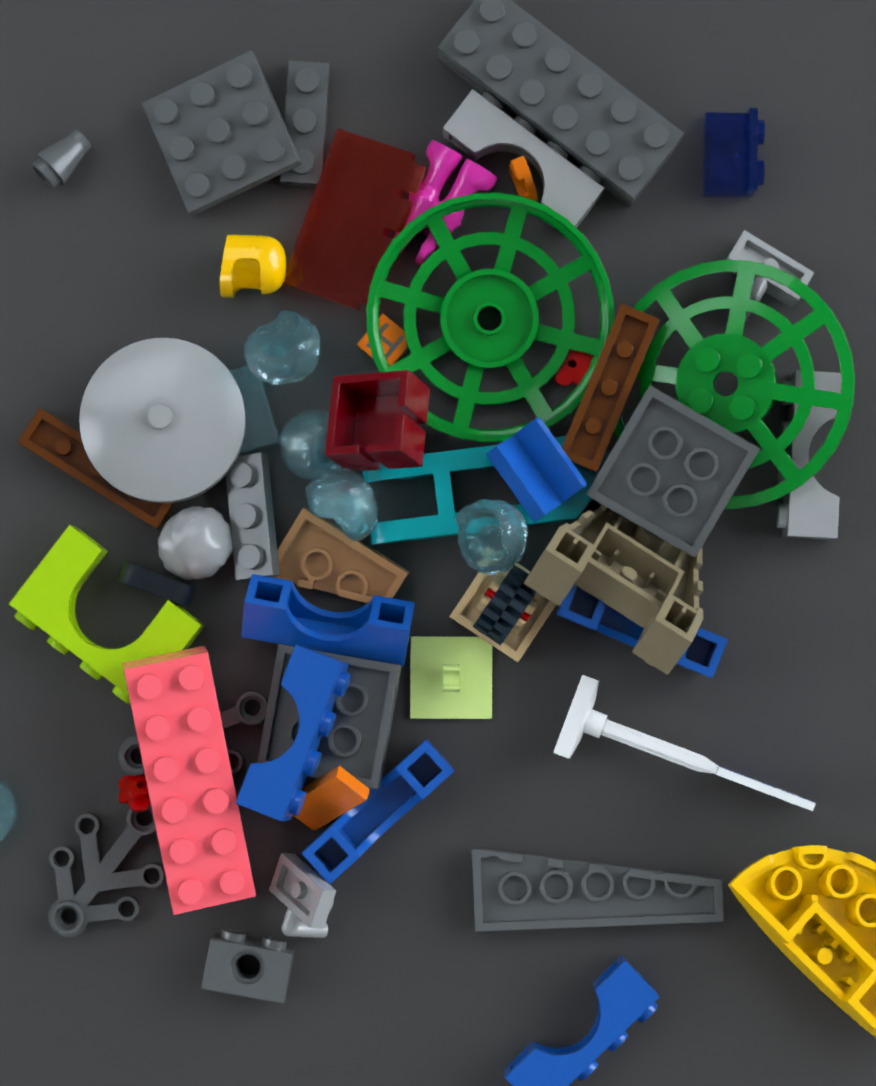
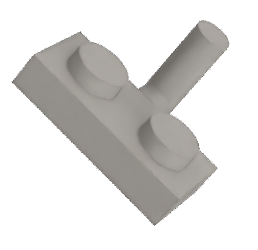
[726,230,814,321]
[269,853,336,938]

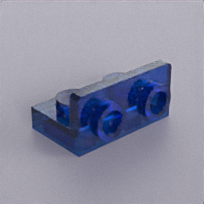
[703,108,765,197]

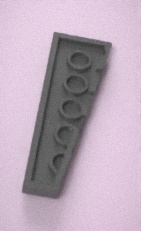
[472,848,724,932]

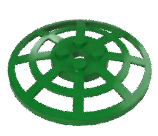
[366,193,614,442]
[614,260,856,509]

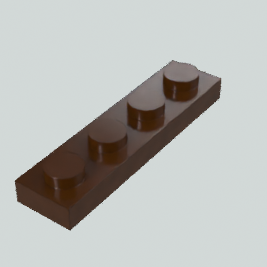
[562,303,660,474]
[18,408,176,530]

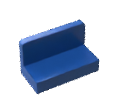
[486,418,586,523]

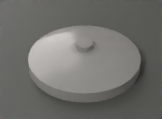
[79,338,246,503]

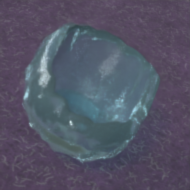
[244,310,320,386]
[279,409,347,482]
[305,469,378,541]
[455,499,528,575]

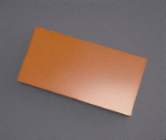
[293,766,370,831]

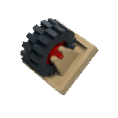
[449,548,557,662]

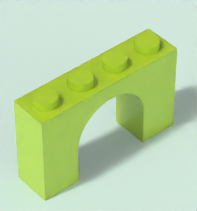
[9,525,205,705]

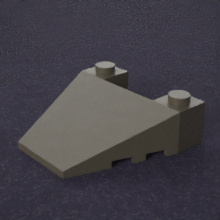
[524,504,704,675]

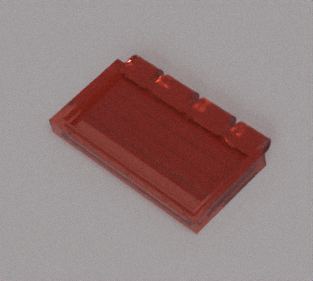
[283,128,426,311]

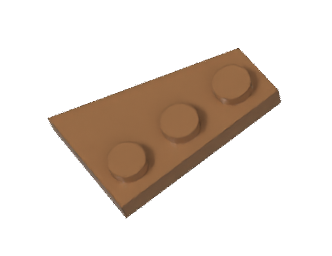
[273,506,410,603]

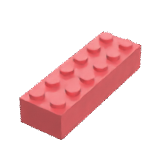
[122,646,256,915]

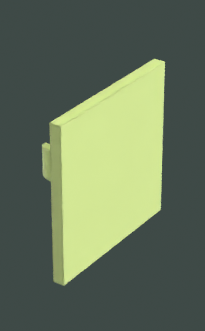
[410,636,492,719]

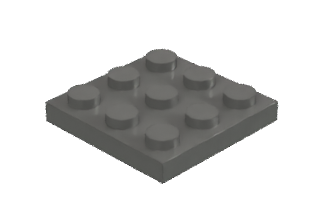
[142,50,302,216]
[586,385,760,557]
[257,644,402,789]

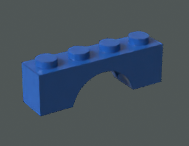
[241,574,415,666]
[555,584,728,678]
[236,645,351,822]
[301,738,454,884]
[504,955,660,1086]

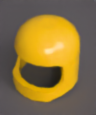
[220,235,286,298]

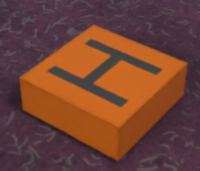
[357,313,408,366]

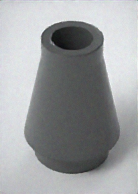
[30,129,92,189]

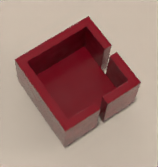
[325,370,430,472]

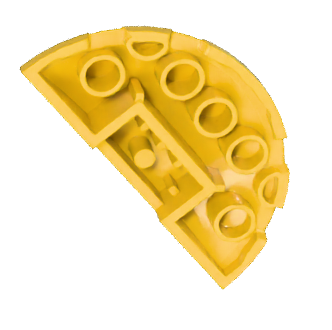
[728,845,876,1038]

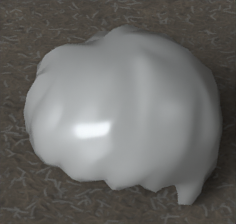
[158,506,233,581]

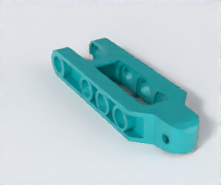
[363,436,611,545]

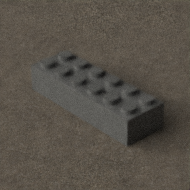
[438,0,685,207]

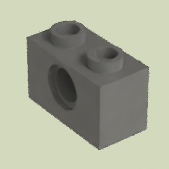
[201,929,295,1004]

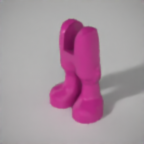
[394,140,498,266]

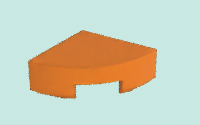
[508,155,538,201]

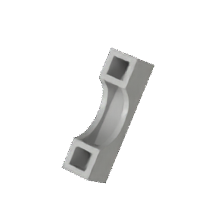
[443,89,604,228]
[776,370,841,540]

